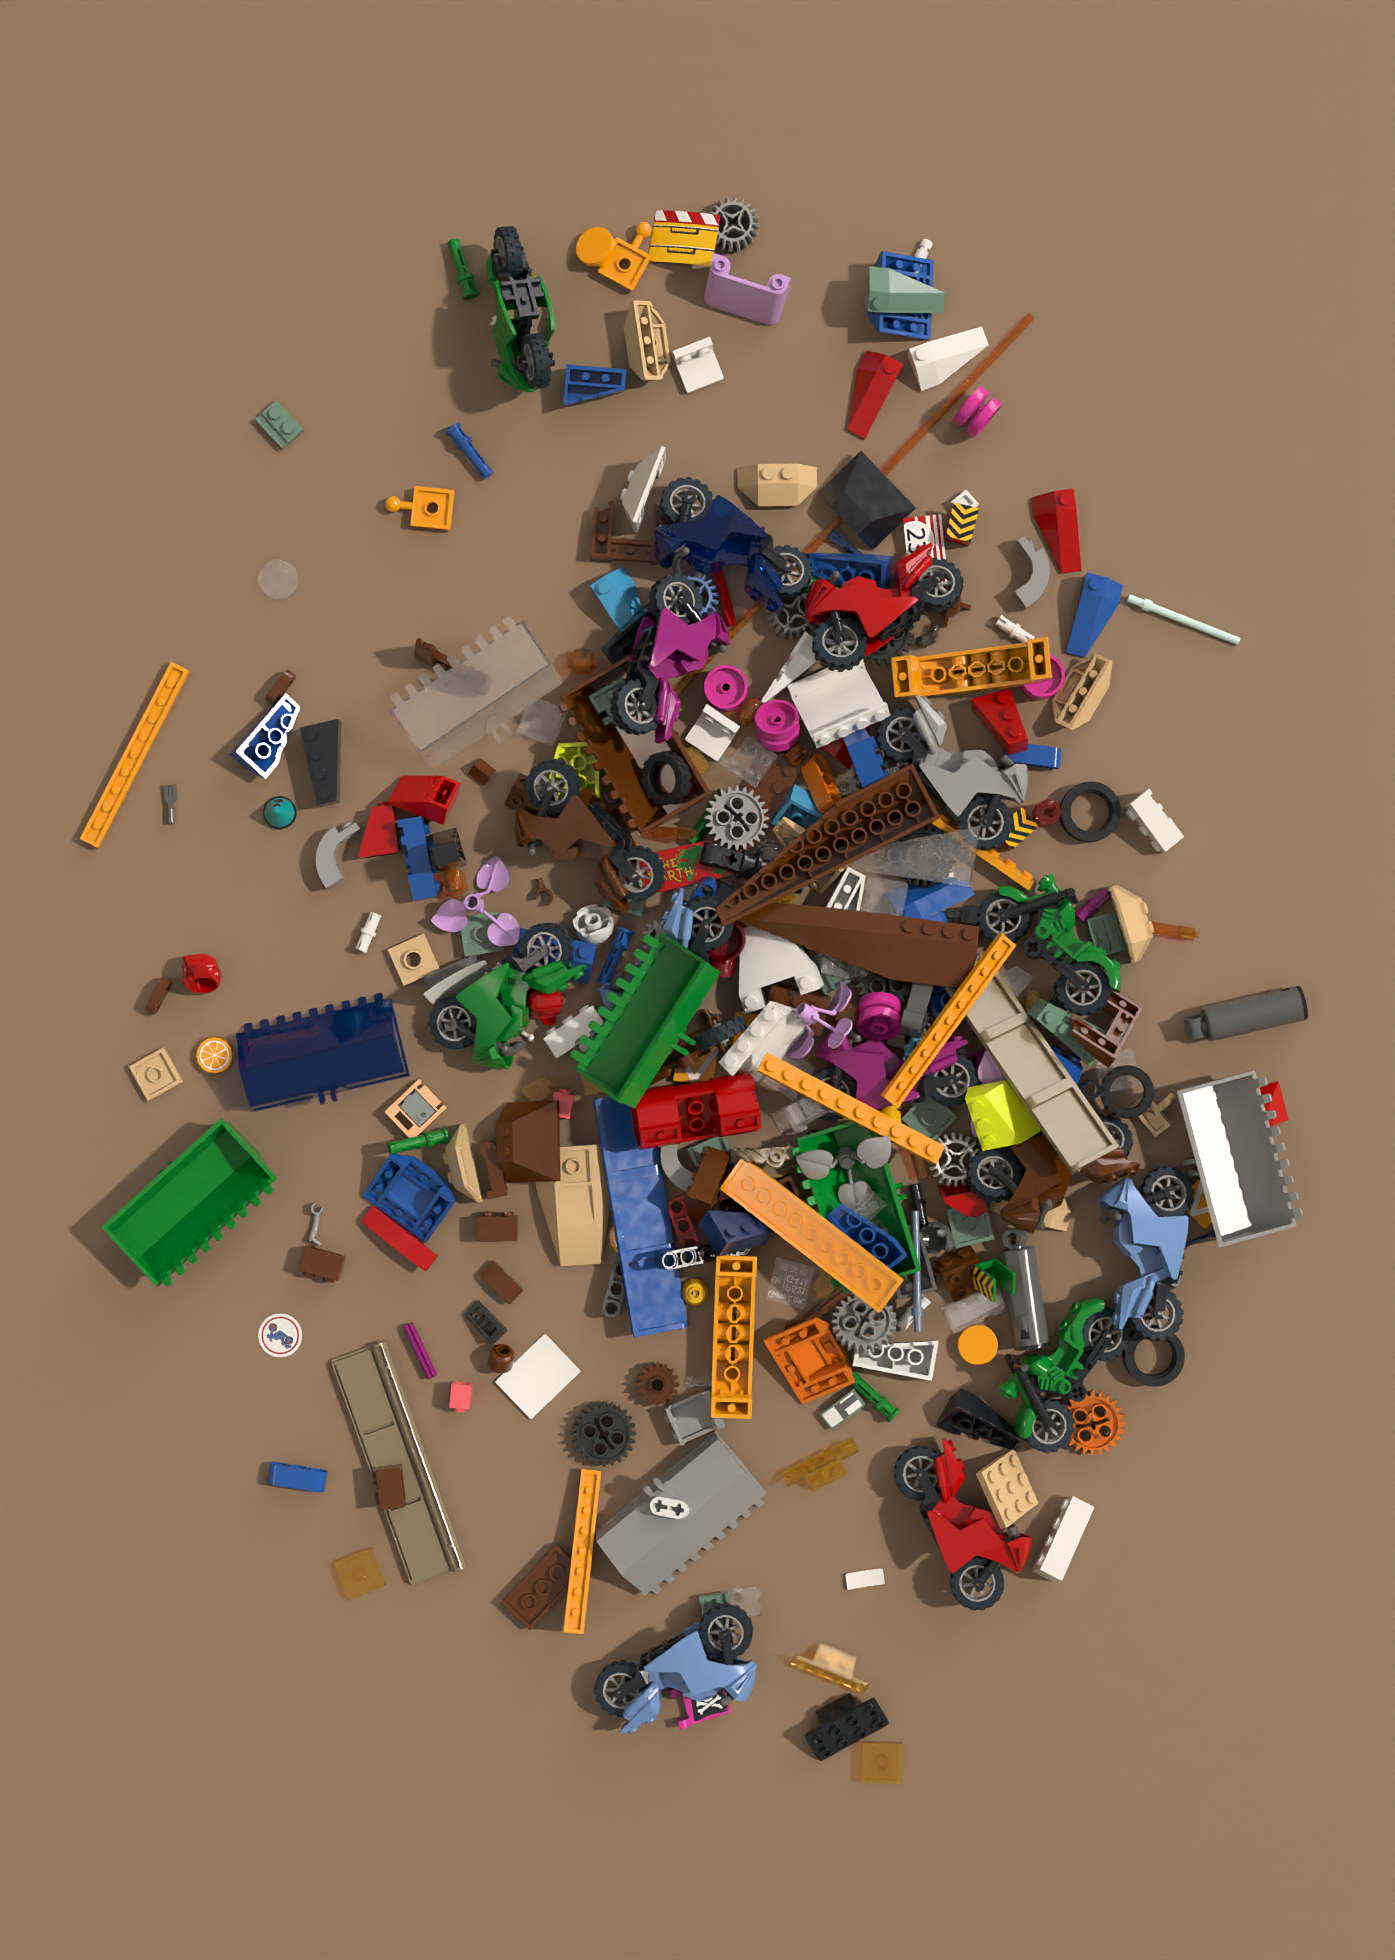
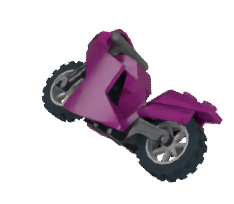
[610,573,731,744]
[805,1024,979,1121]

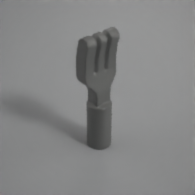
[164,784,177,824]

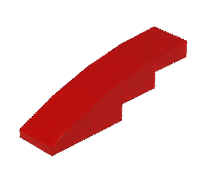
[361,1205,438,1272]

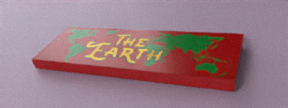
[627,839,734,900]

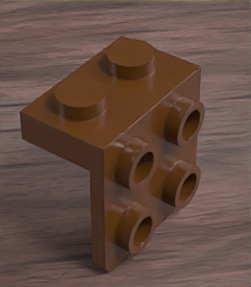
[934,1245,980,1302]

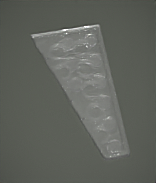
[853,826,980,887]

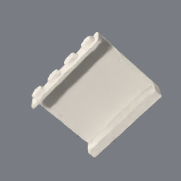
[787,660,890,748]
[718,1001,810,1083]

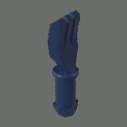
[827,528,863,554]

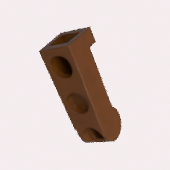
[480,1141,508,1199]

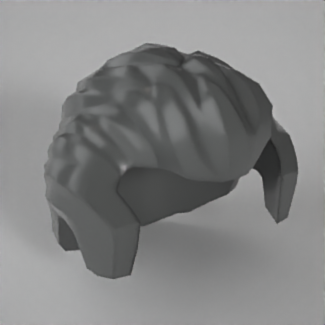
[921,1222,955,1255]

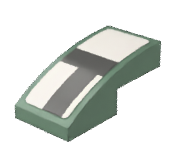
[820,1388,865,1430]

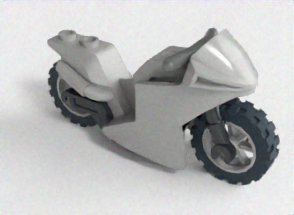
[877,694,1028,851]

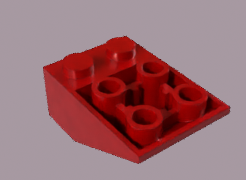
[387,775,461,825]

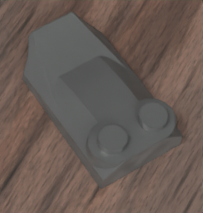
[896,1224,937,1300]

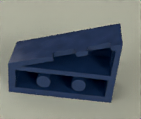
[699,1210,774,1257]

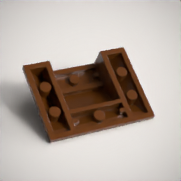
[496,1101,561,1182]

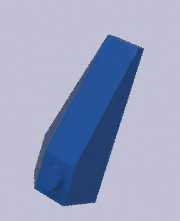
[1065,572,1123,658]
[229,693,300,779]
[886,877,975,919]
[826,1203,909,1269]

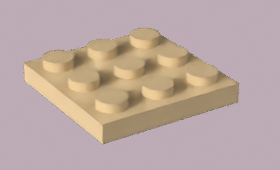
[976,1449,1038,1529]

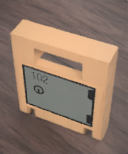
[385,1079,447,1138]

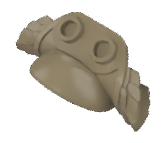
[730,1143,798,1179]

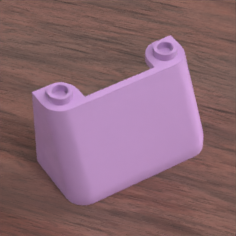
[704,253,791,325]

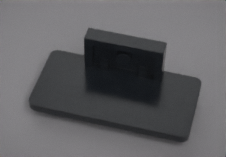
[805,1693,889,1761]

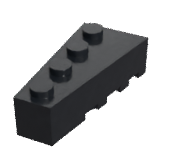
[300,719,342,807]
[429,827,467,872]

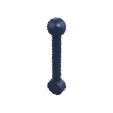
[1184,1229,1216,1250]

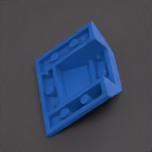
[868,251,934,340]
[362,1154,456,1243]

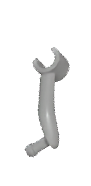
[309,1202,324,1247]

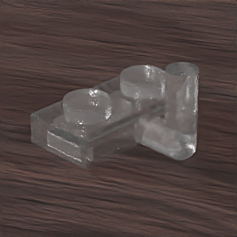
[852,1189,889,1233]

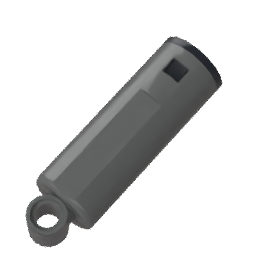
[1184,985,1308,1041]
[999,1228,1050,1351]

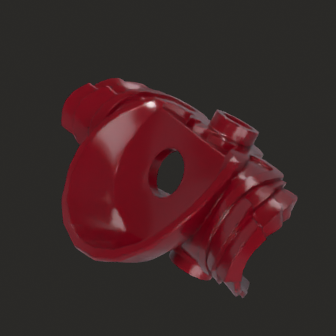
[708,900,746,978]

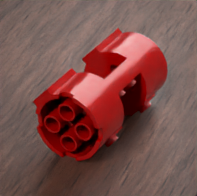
[630,1072,761,1150]

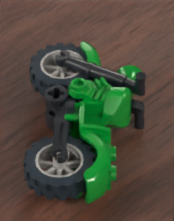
[977,873,1122,1016]
[997,1297,1131,1453]

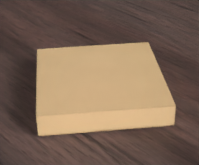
[128,1047,183,1101]

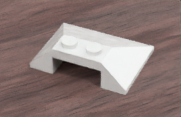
[620,446,666,533]

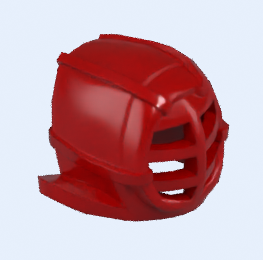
[182,954,221,994]
[526,987,564,1026]

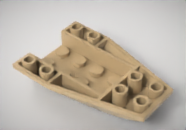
[536,1144,611,1266]

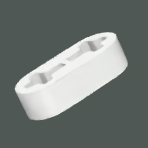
[650,1497,689,1520]

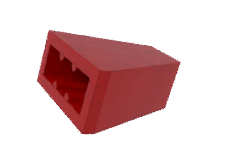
[359,802,401,859]

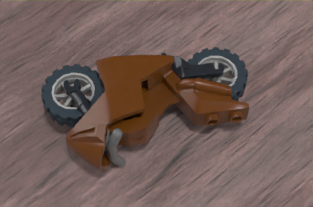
[514,759,666,915]
[966,1114,1140,1234]

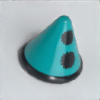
[263,796,297,829]

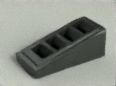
[464,1300,508,1344]

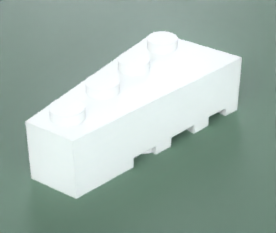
[851,1341,939,1381]
[1031,1496,1094,1582]

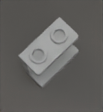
[663,1387,725,1446]

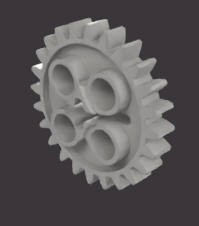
[704,786,769,851]
[832,1294,897,1354]

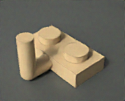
[1130,1093,1175,1137]

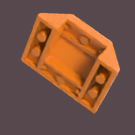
[763,1317,855,1405]

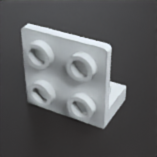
[673,337,724,393]
[685,704,740,761]

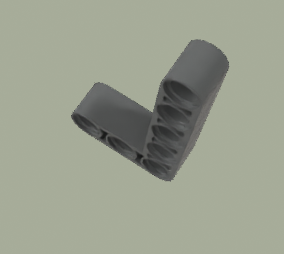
[900,983,934,1039]

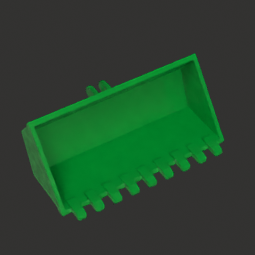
[570,932,720,1109]
[101,1118,277,1287]
[791,1121,922,1294]

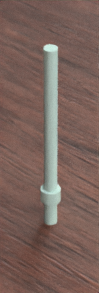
[1127,594,1241,645]

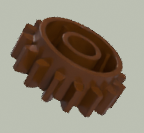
[636,1362,679,1407]

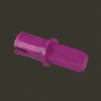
[1075,888,1111,923]

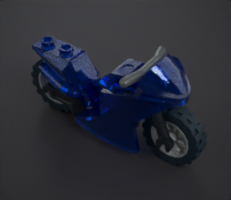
[653,477,813,615]

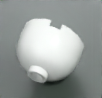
[573,904,614,944]

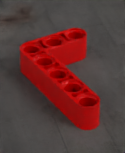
[668,1179,731,1247]

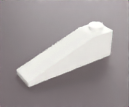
[907,327,989,392]
[760,632,820,705]

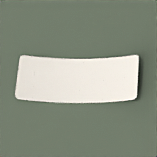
[845,1568,885,1590]

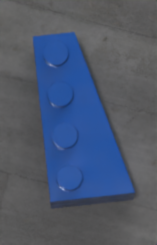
[397,816,441,901]

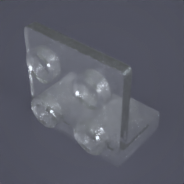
[718,737,777,789]

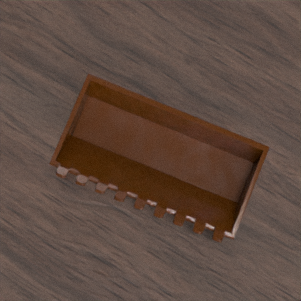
[558,655,711,835]

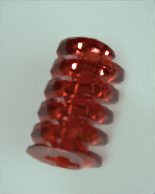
[1032,799,1061,827]

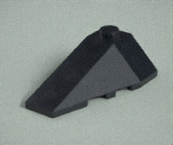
[937,1388,1025,1449]

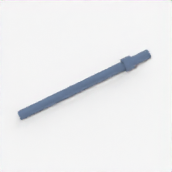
[911,1211,924,1332]

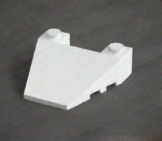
[739,926,824,1014]

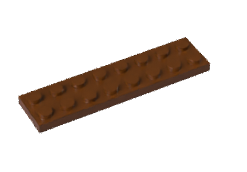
[713,743,813,886]

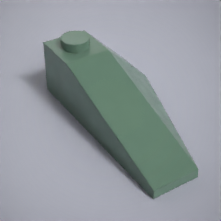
[864,266,946,313]

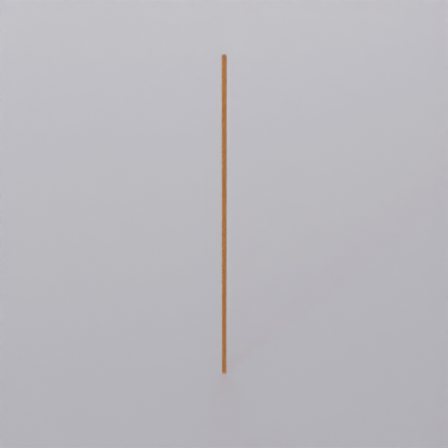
[674,314,1034,696]

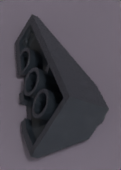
[600,603,658,665]

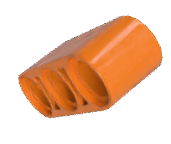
[801,754,842,814]

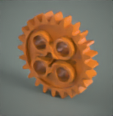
[1065,1389,1126,1455]

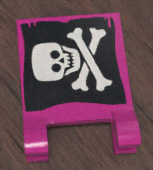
[668,1688,731,1730]

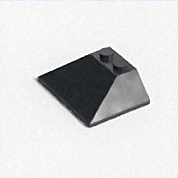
[818,451,916,550]

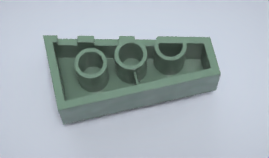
[1027,998,1107,1066]

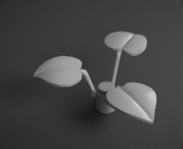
[796,1135,891,1211]

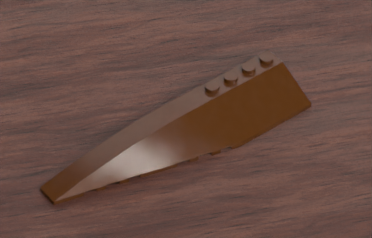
[715,764,940,927]
[737,903,979,989]

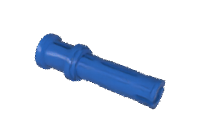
[445,422,493,480]
[597,926,635,985]

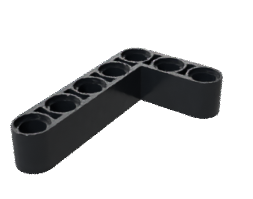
[654,1198,750,1270]

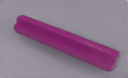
[403,1323,437,1379]

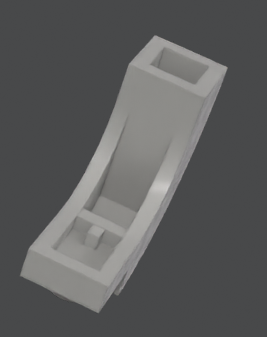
[1013,536,1050,610]
[316,822,362,889]
[660,1144,694,1192]

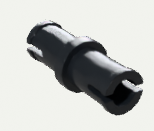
[908,1183,929,1225]

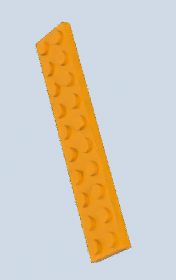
[719,1159,904,1313]

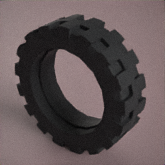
[641,751,692,806]
[1100,1065,1154,1119]

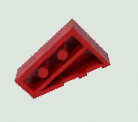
[971,688,1028,755]

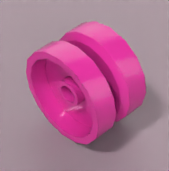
[953,386,1002,438]
[1019,655,1065,700]
[704,665,748,712]
[755,700,800,752]
[857,992,902,1041]

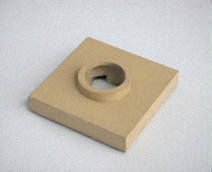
[388,933,440,986]

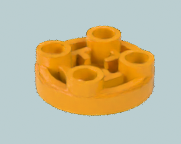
[576,227,616,268]
[957,1324,998,1365]

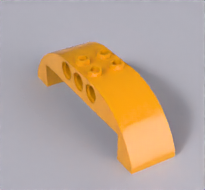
[891,637,1052,698]
[711,1255,757,1419]

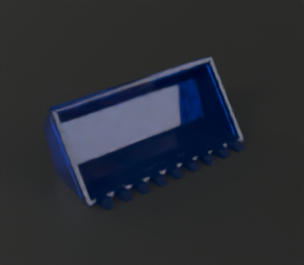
[236,993,410,1112]

